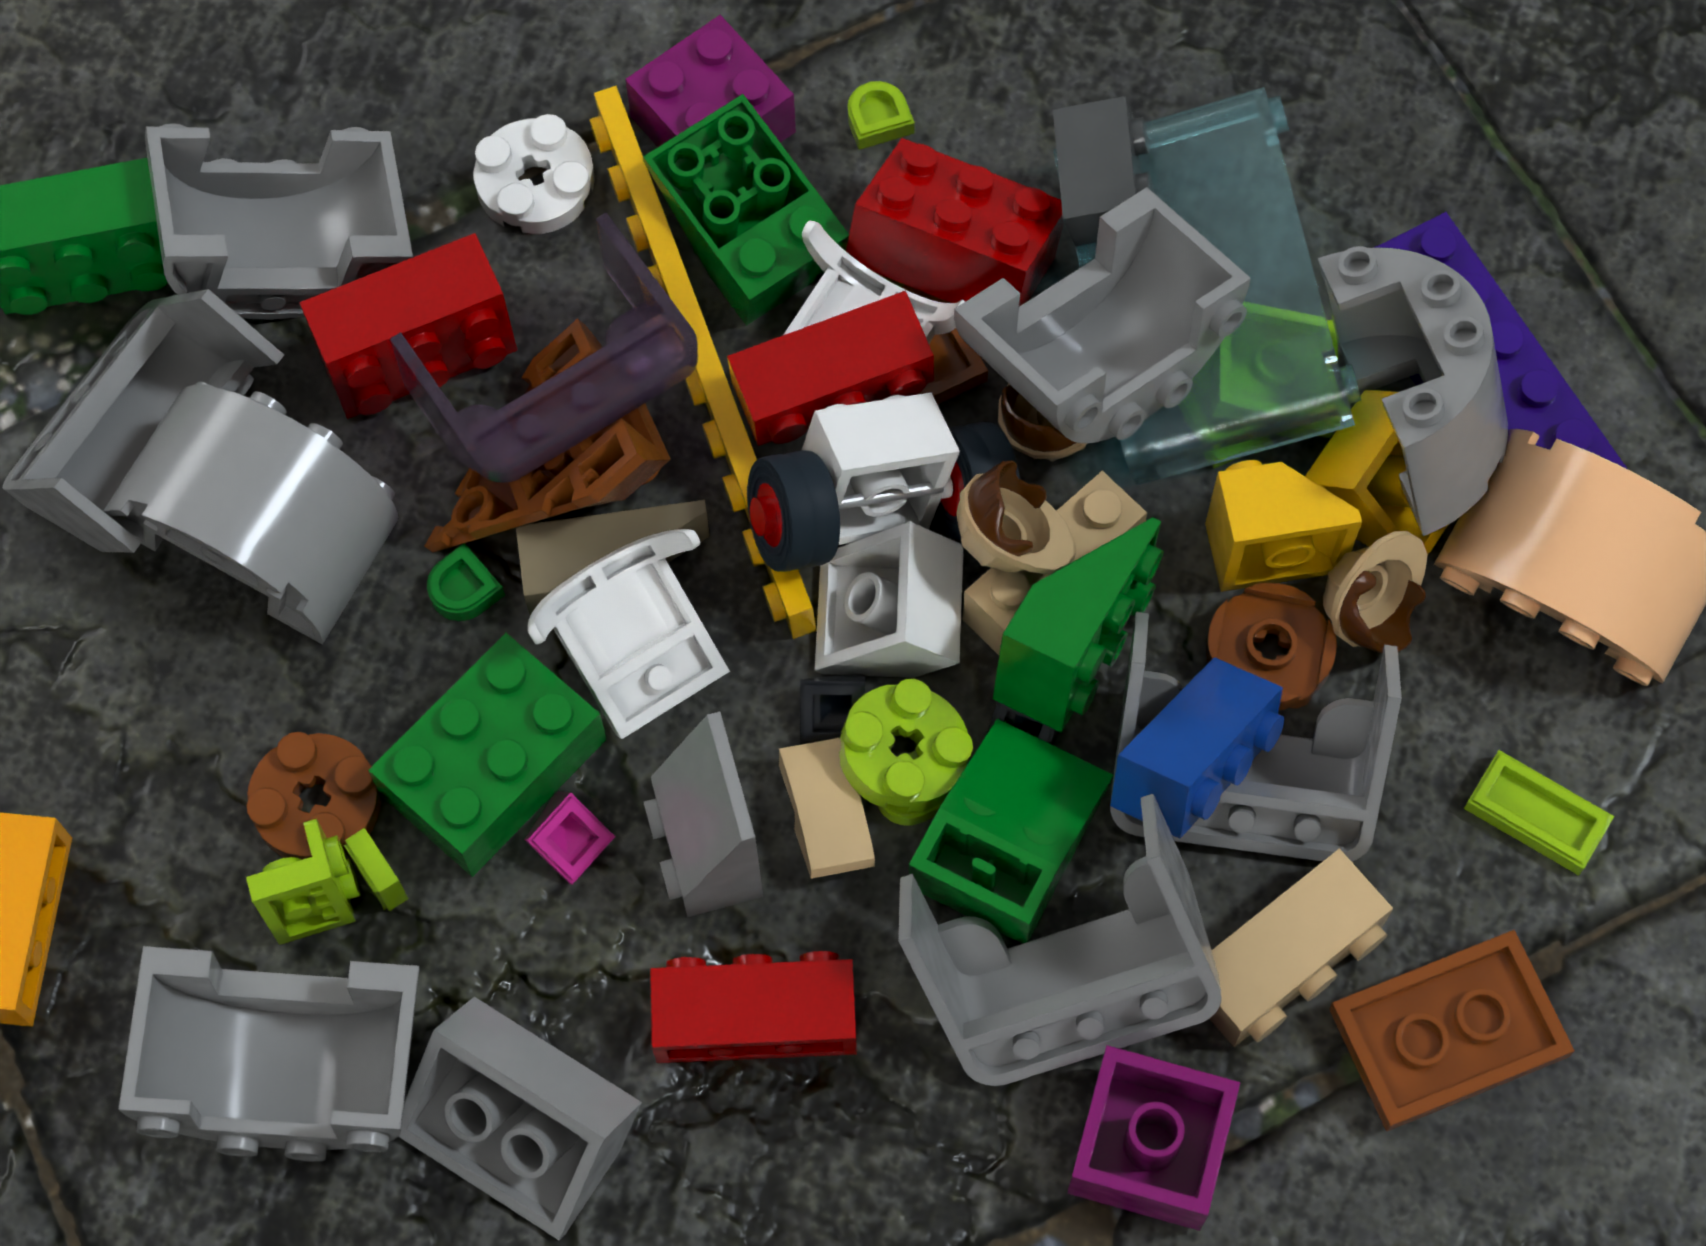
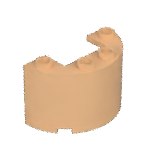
[1434,429,1706,686]

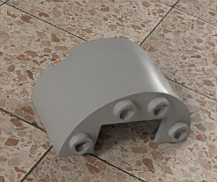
[145,124,413,319]
[954,187,1251,443]
[1318,246,1508,536]
[104,381,398,645]
[118,946,419,1161]

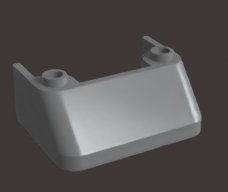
[3,289,284,553]
[1110,612,1402,862]
[899,794,1221,1086]

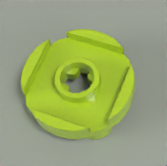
[839,679,973,812]

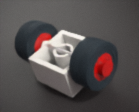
[747,392,1020,572]

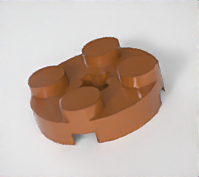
[1206,583,1337,710]
[247,732,381,860]

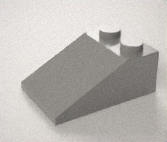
[643,711,763,917]

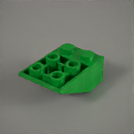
[643,94,849,326]
[993,517,1164,733]
[909,719,1114,944]

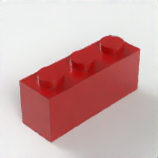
[727,290,934,446]
[650,951,857,1063]

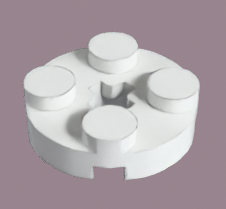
[473,114,595,234]

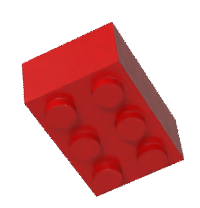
[846,138,1064,307]
[299,233,518,419]

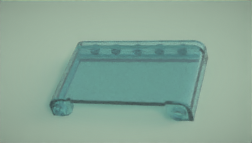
[1053,87,1362,485]

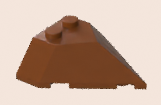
[424,318,671,553]

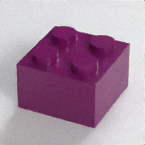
[625,15,796,147]
[1067,1045,1241,1231]

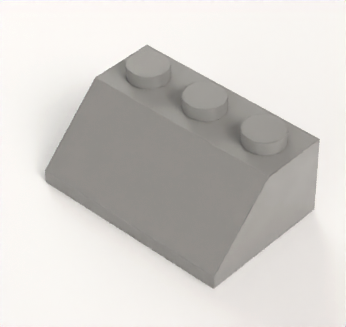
[399,997,642,1240]

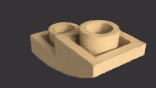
[779,738,875,879]

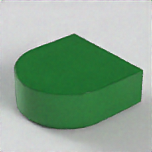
[427,543,505,621]

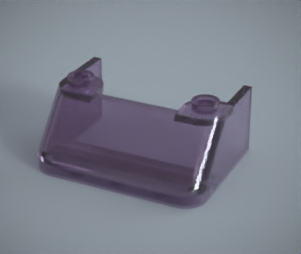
[390,212,699,483]

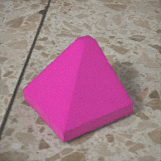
[524,791,616,885]

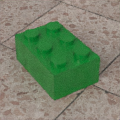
[0,158,168,315]
[368,633,607,877]

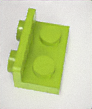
[246,818,361,945]

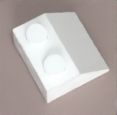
[815,521,963,678]

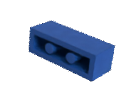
[1110,657,1284,839]

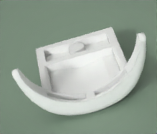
[783,220,965,343]
[527,529,730,739]

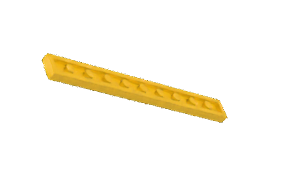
[589,86,817,639]

